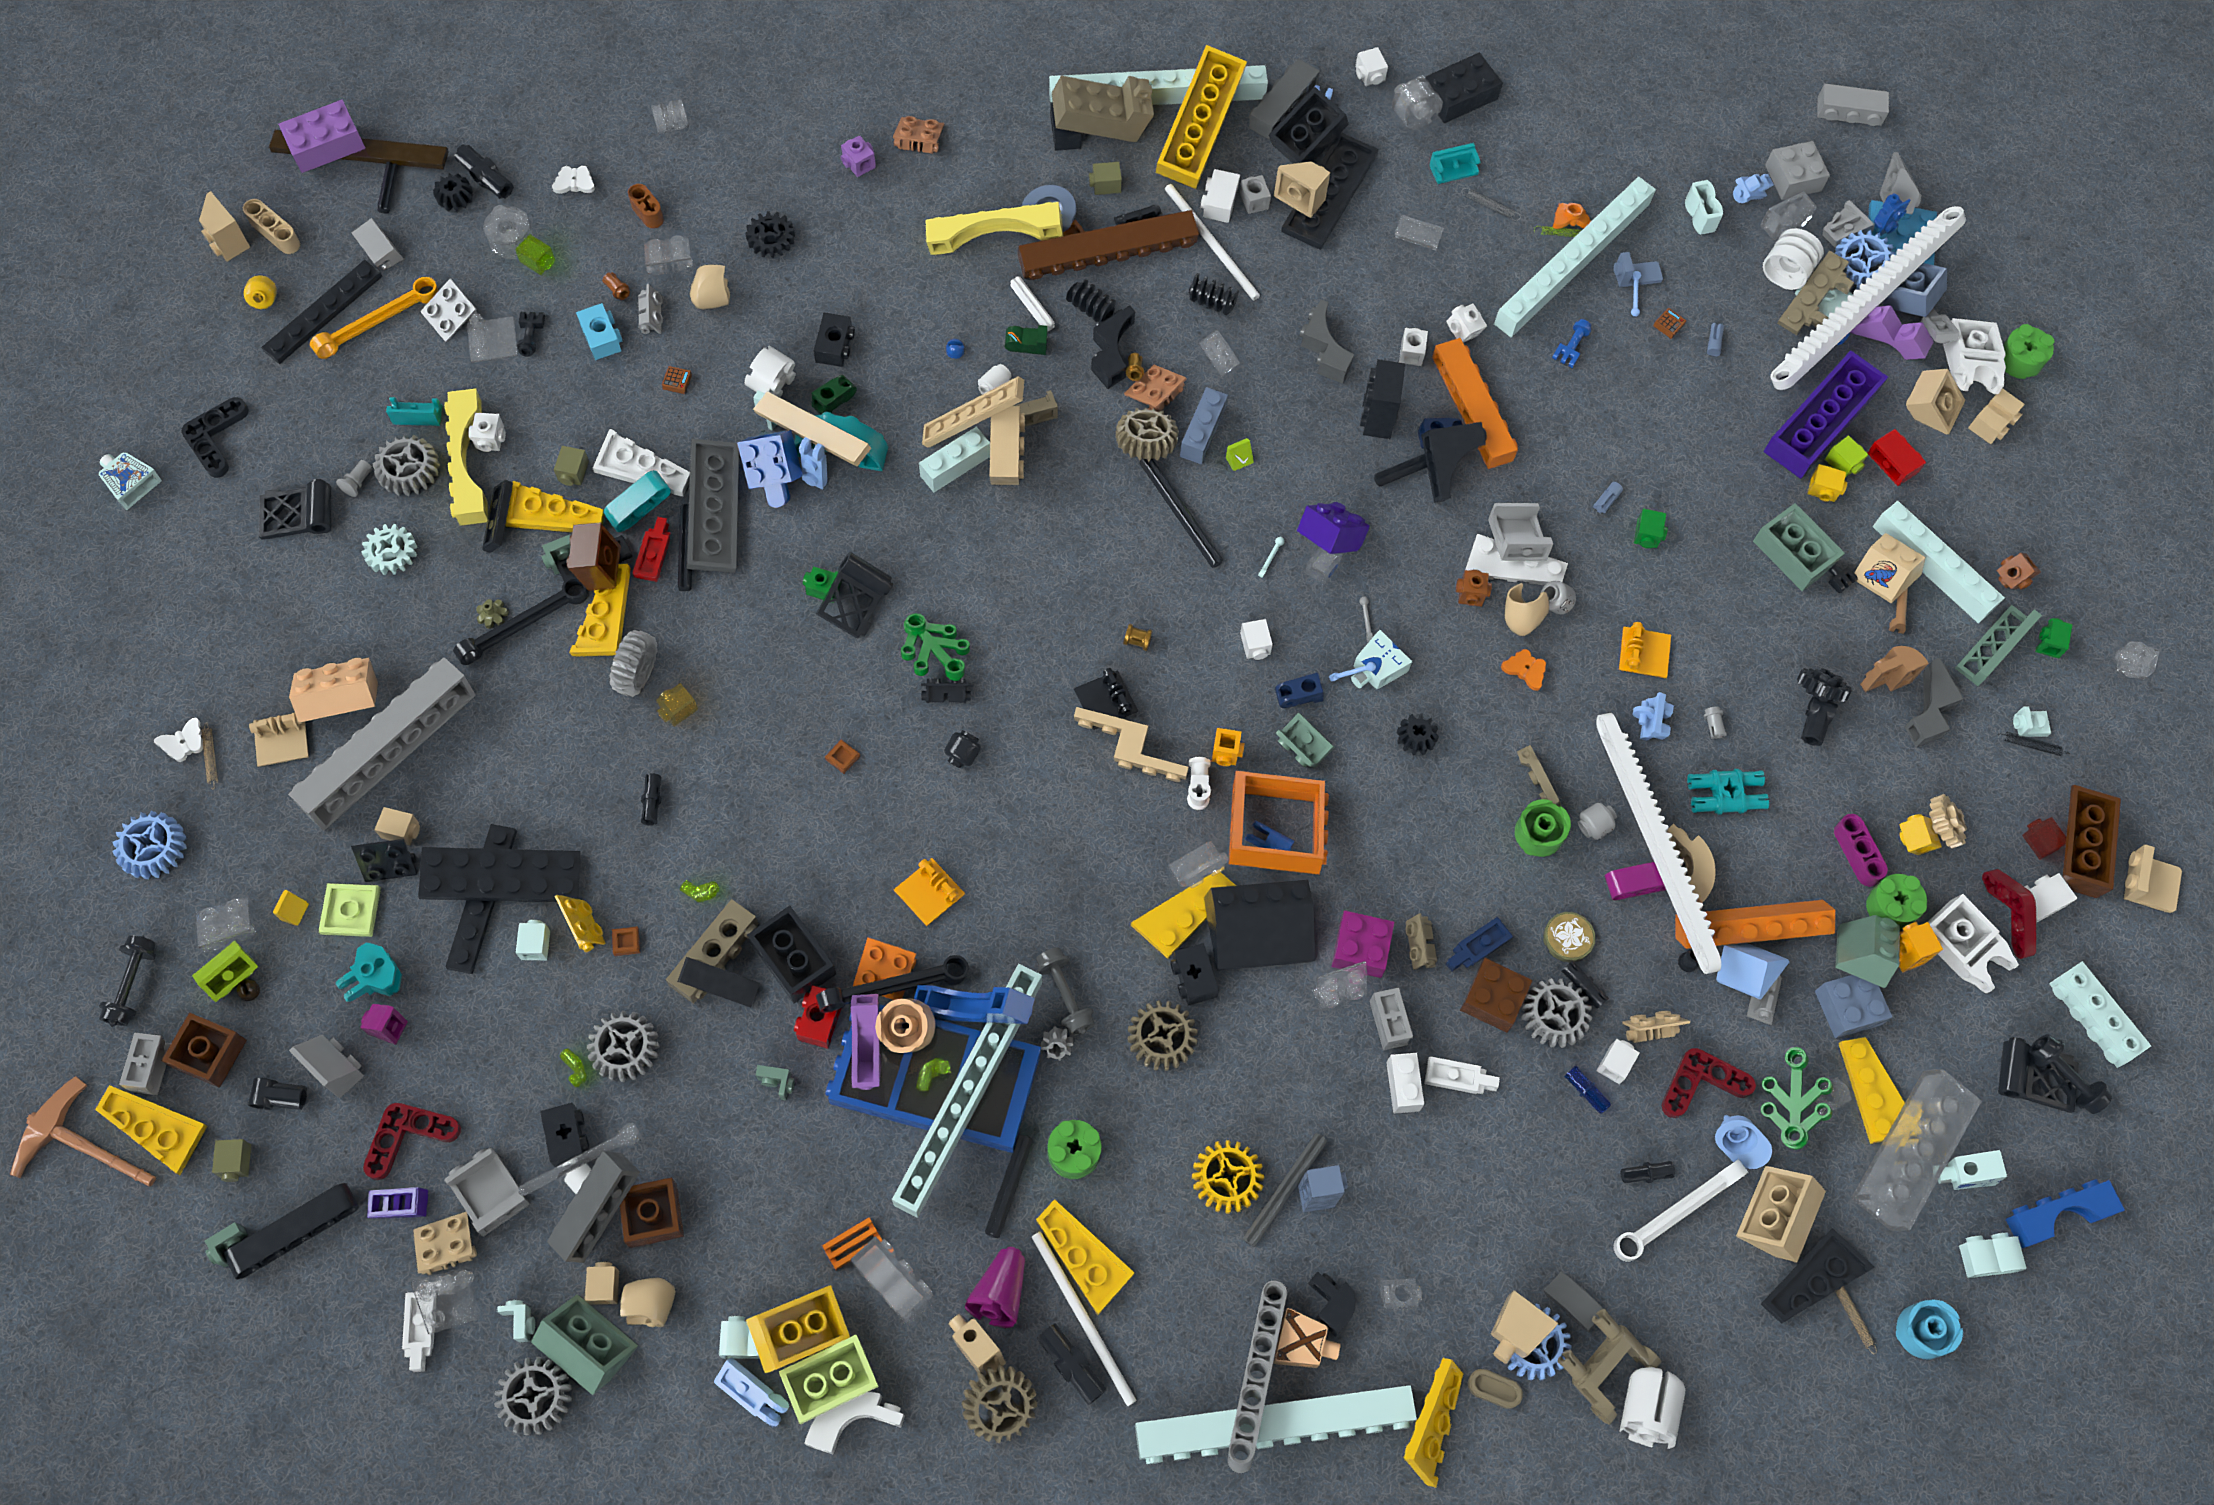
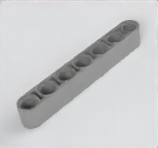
[1228,1280,1287,1473]

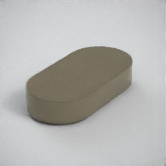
[1468,1369,1523,1409]

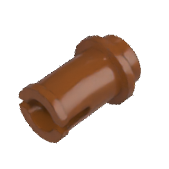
[602,272,630,300]

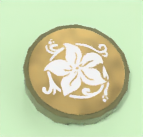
[1543,912,1595,962]

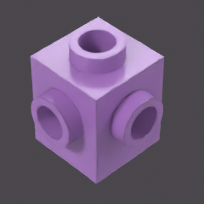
[841,135,876,177]

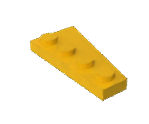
[1131,870,1236,959]
[1404,1358,1463,1487]

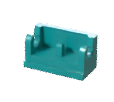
[1429,143,1480,184]
[386,397,443,426]

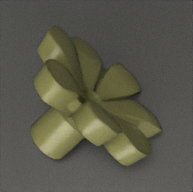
[476,599,509,629]

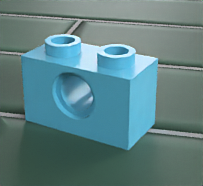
[576,303,623,360]

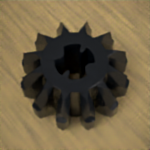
[433,173,473,212]
[1396,714,1439,756]

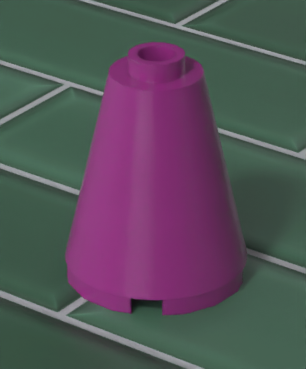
[965,1247,1025,1328]

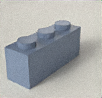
[1180,387,1228,464]
[1298,1165,1347,1213]

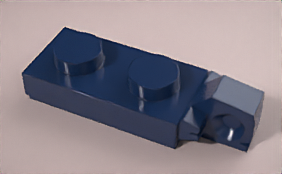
[1446,917,1513,972]

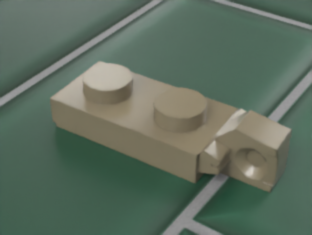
[1517,745,1562,807]

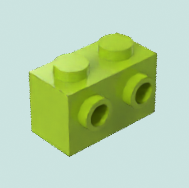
[192,941,258,1002]

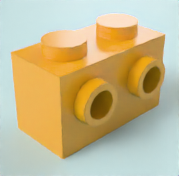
[1899,922,1943,973]

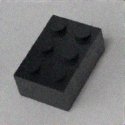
[1421,52,1503,124]
[1269,87,1349,164]
[1360,359,1406,439]
[747,906,837,1004]

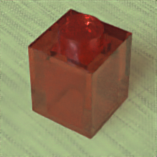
[2022,817,2066,860]

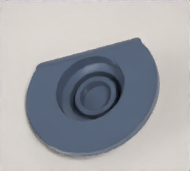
[1021,185,1076,232]

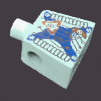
[98,452,162,510]

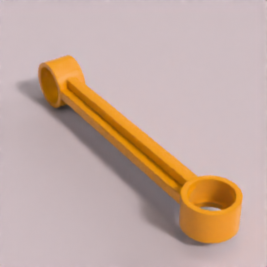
[310,277,438,359]

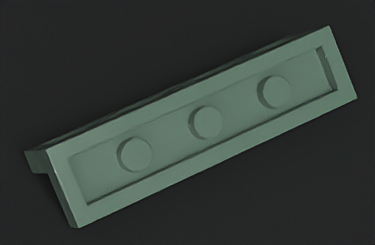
[1955,605,2042,686]

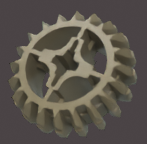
[1115,407,1179,462]
[1127,1000,1198,1071]
[961,1364,1037,1444]

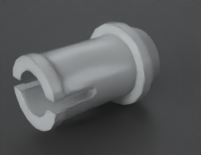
[1703,706,1727,739]

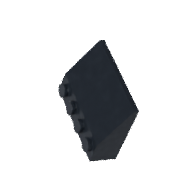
[1204,880,1316,971]

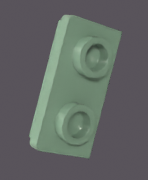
[1276,713,1335,768]

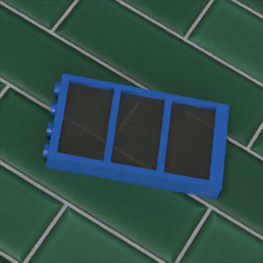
[826,1004,1041,1153]

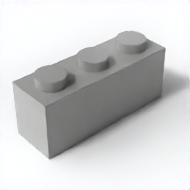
[1817,84,1889,126]

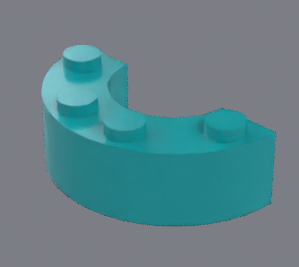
[794,412,888,471]

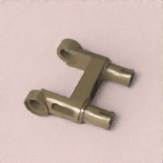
[1558,1309,1661,1425]

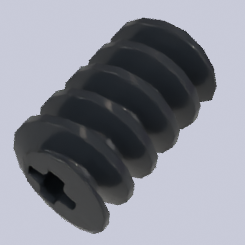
[1189,273,1239,315]
[1066,279,1116,322]

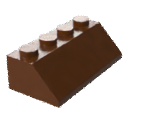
[2063,785,2121,898]

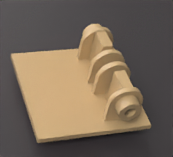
[249,712,309,767]
[1622,1011,1690,1043]
[413,1212,477,1275]

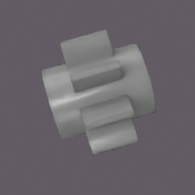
[1041,1026,1073,1061]

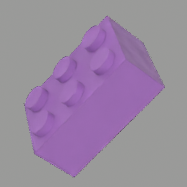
[279,100,365,173]

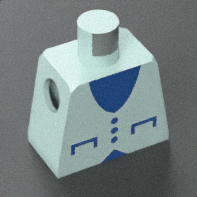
[1351,630,1412,689]
[1936,1150,2007,1190]

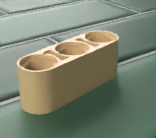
[243,199,300,254]

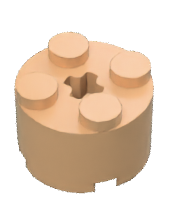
[876,999,935,1053]

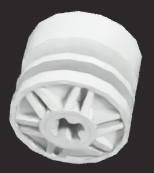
[1763,228,1824,290]

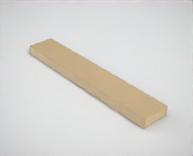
[922,376,1024,447]
[753,391,871,466]

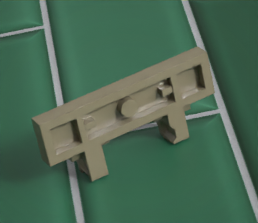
[1777,251,1854,335]

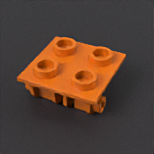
[853,937,917,1000]

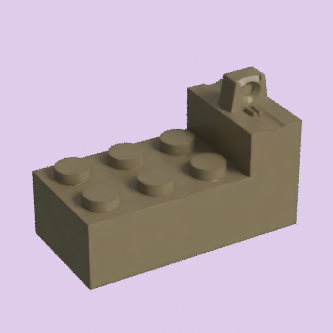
[1052,75,1154,142]

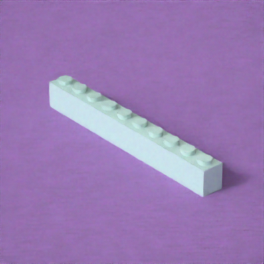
[1049,65,1268,105]
[1494,177,1656,337]
[892,964,1042,1218]
[1135,1385,1417,1464]

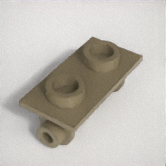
[1406,913,1438,970]

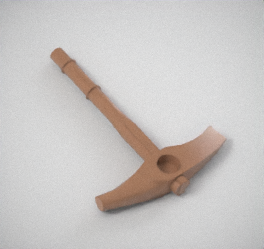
[10,1076,156,1187]

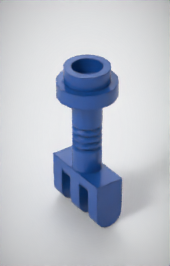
[1552,319,1591,368]

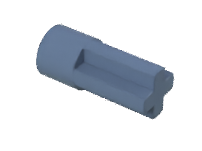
[1707,323,1724,356]
[1593,482,1623,514]

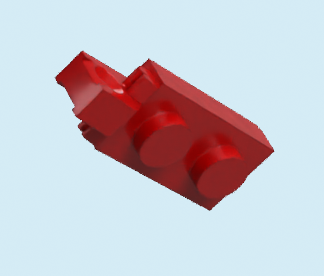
[633,517,671,582]

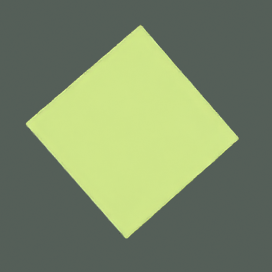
[319,883,381,937]

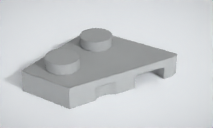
[1822,200,1875,248]

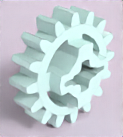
[362,524,417,575]

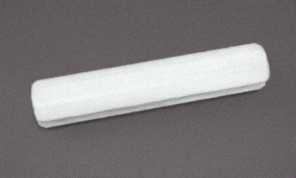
[1011,276,1055,331]

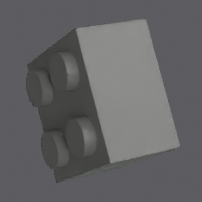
[1765,141,1830,200]

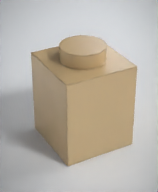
[375,807,420,846]
[585,1262,619,1305]

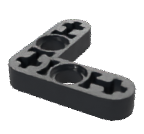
[181,397,249,478]

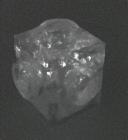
[2115,641,2159,680]

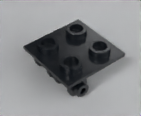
[1074,668,1138,730]
[351,839,417,882]

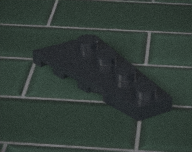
[1761,1228,1875,1324]

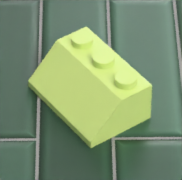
[779,1335,878,1424]

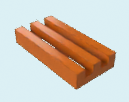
[822,1218,883,1270]

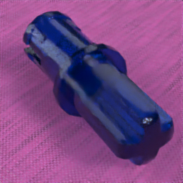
[1564,1066,1611,1114]

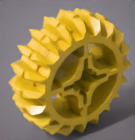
[1192,1140,1264,1214]

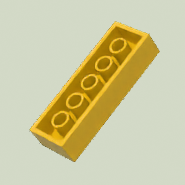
[1155,45,1247,189]

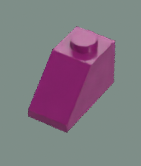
[360,1004,408,1045]

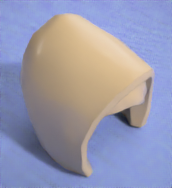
[690,265,730,310]
[1505,583,1549,636]
[620,1278,675,1327]

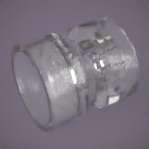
[651,99,689,134]

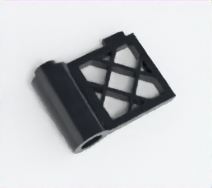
[259,479,331,540]
[816,552,893,638]
[1998,1037,2079,1113]

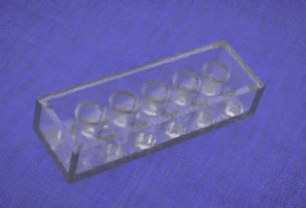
[1851,1069,1982,1231]

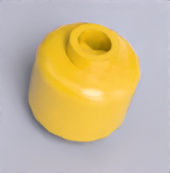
[244,275,277,309]

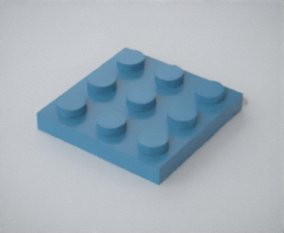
[1868,200,1937,265]

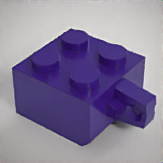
[1297,502,1370,554]

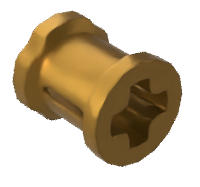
[1123,624,1153,651]

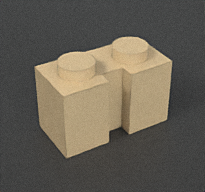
[1968,388,2025,444]

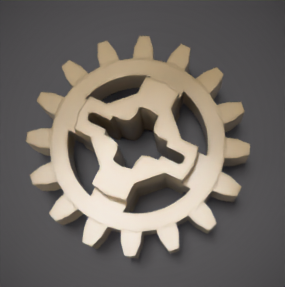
[1929,794,1967,849]

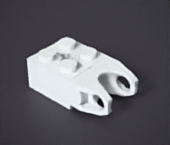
[1943,318,2006,394]
[1928,894,2019,993]

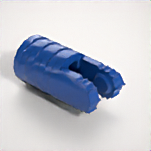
[1245,820,1295,851]

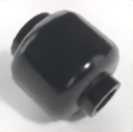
[944,730,981,768]

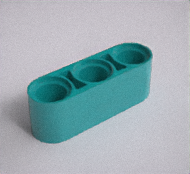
[603,470,671,533]

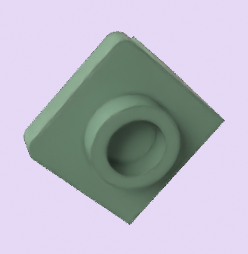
[541,535,571,575]
[756,1065,795,1100]
[205,1222,248,1267]

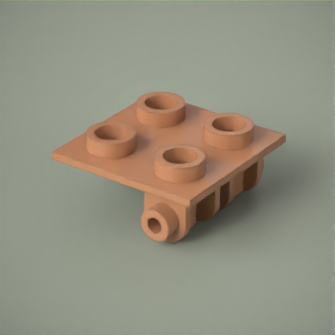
[893,116,944,154]
[1124,365,1187,412]

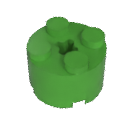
[2003,324,2054,379]
[1515,799,1571,857]
[1866,874,1927,930]
[1048,1120,1101,1179]

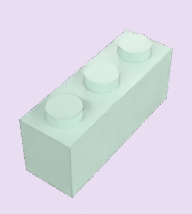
[919,426,990,492]

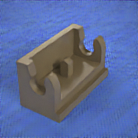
[1014,390,1058,427]

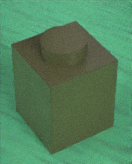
[1089,162,1122,195]
[554,446,589,486]
[212,1139,251,1182]

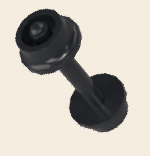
[99,935,156,1027]
[2029,1034,2112,1114]

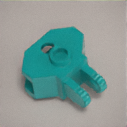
[336,942,402,1002]

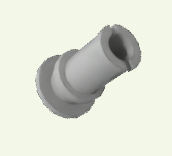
[336,460,373,497]

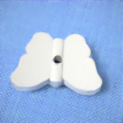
[552,166,595,194]
[154,718,203,762]

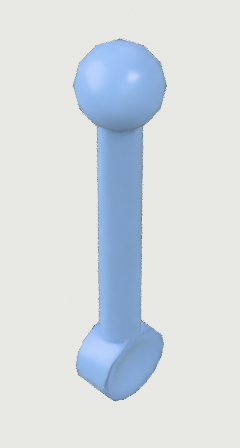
[1631,271,1641,317]
[1329,662,1376,681]

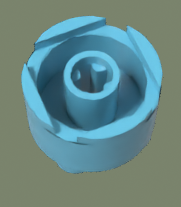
[1896,1300,1963,1360]

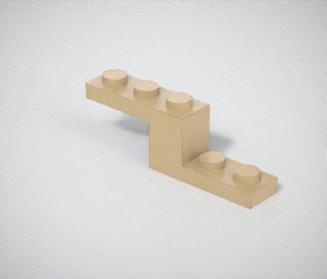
[1074,707,1189,782]

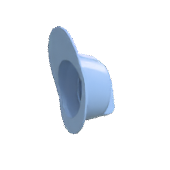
[1715,1114,1772,1169]

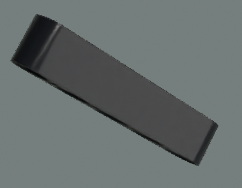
[223,1183,359,1280]

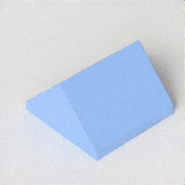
[1716,943,1789,1000]

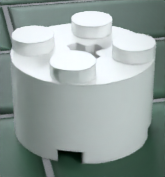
[745,346,796,398]

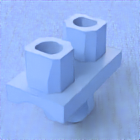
[1733,174,1773,203]
[1633,692,1674,741]

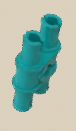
[1687,768,1769,815]

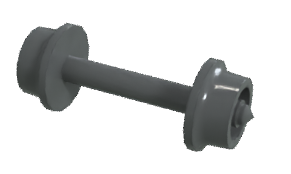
[1036,947,1095,1036]

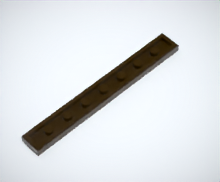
[269,130,449,170]

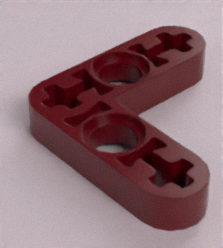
[1982,869,2036,959]
[1661,1048,1756,1118]
[363,1103,461,1180]

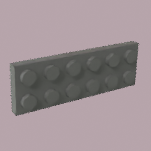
[687,439,739,573]

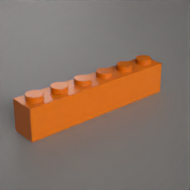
[1432,338,1518,469]
[1675,900,1835,949]

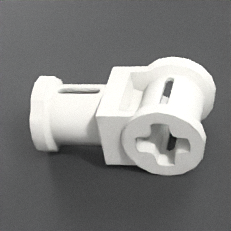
[1187,757,1211,810]

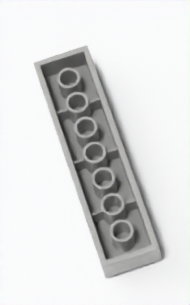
[288,657,476,831]

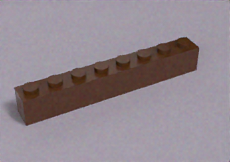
[1017,210,1199,280]

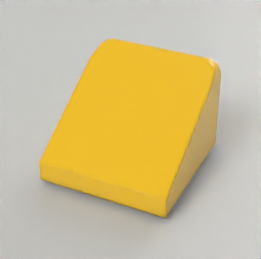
[273,890,309,926]

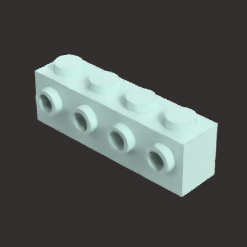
[2049,961,2151,1068]

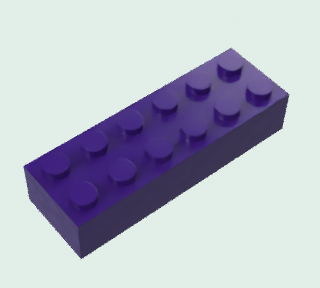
[1763,350,1888,479]

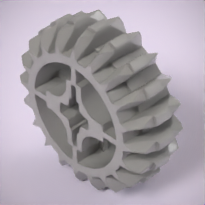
[373,434,440,497]
[609,630,658,697]
[1521,978,1592,1048]
[587,1010,660,1082]
[495,1357,572,1436]

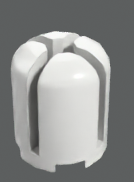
[1619,1367,1686,1449]

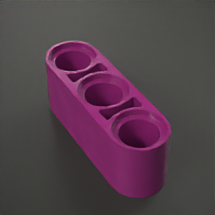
[1834,814,1888,887]
[1605,862,1666,900]

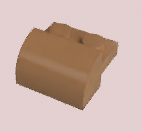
[1861,646,1929,692]

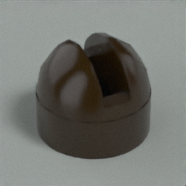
[236,979,260,1001]

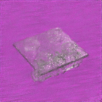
[643,236,693,275]
[467,314,518,363]
[196,895,257,952]
[1312,961,1367,1011]
[411,1268,480,1335]

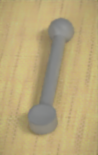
[1359,597,1373,642]

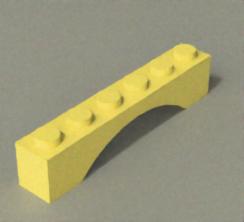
[926,202,1063,255]
[445,389,488,526]

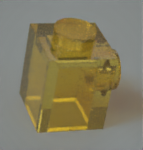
[656,683,698,727]

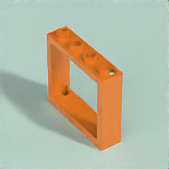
[1228,771,1329,874]

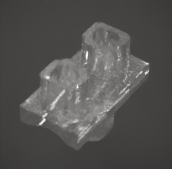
[1198,329,1240,377]

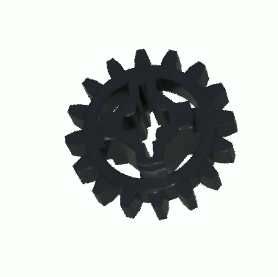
[745,211,795,258]
[1797,668,1852,702]

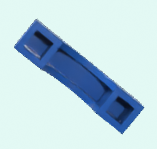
[2006,1179,2125,1249]

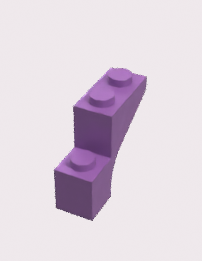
[1850,305,1934,360]
[851,994,881,1090]

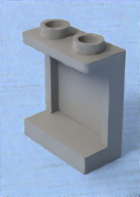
[1488,503,1553,561]
[444,1148,530,1237]

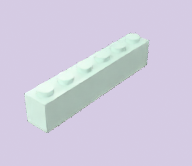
[1873,501,2005,623]

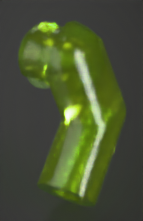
[680,880,720,902]
[560,1048,587,1088]
[916,1058,950,1092]

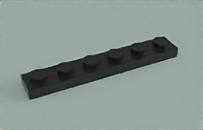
[261,260,383,364]
[445,824,517,974]

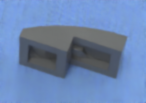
[1544,1271,1603,1333]

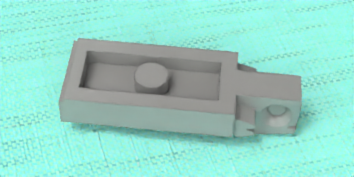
[1921,308,1959,344]

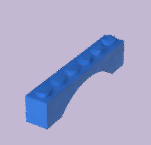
[914,985,1035,1024]

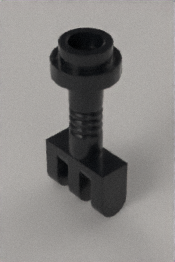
[517,312,545,357]
[1828,564,1858,593]

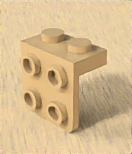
[2124,844,2182,913]

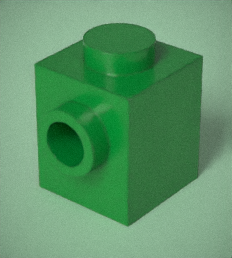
[1634,508,1668,548]

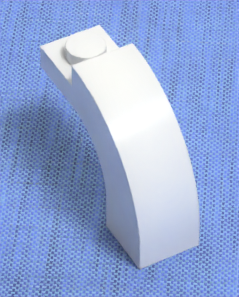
[804,1392,905,1454]

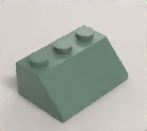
[1753,503,1845,591]
[1835,915,1900,988]
[531,1294,638,1395]

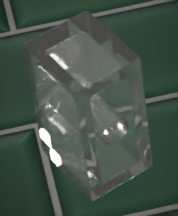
[1760,191,1817,241]

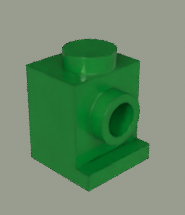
[803,566,842,603]
[2035,618,2072,659]

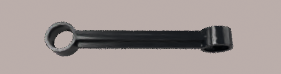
[453,577,589,665]
[816,955,969,1013]

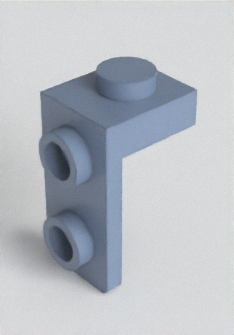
[1614,252,1663,287]

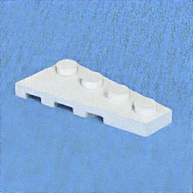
[593,429,690,497]
[1465,534,1568,585]

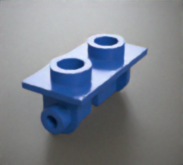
[1874,194,1911,236]

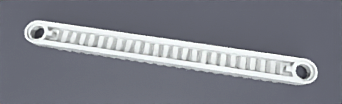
[1770,206,1966,390]
[1596,713,1721,974]

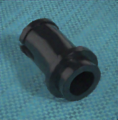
[1678,948,1699,972]

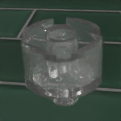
[1392,76,1443,130]
[483,205,535,260]

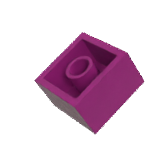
[1331,910,1394,978]

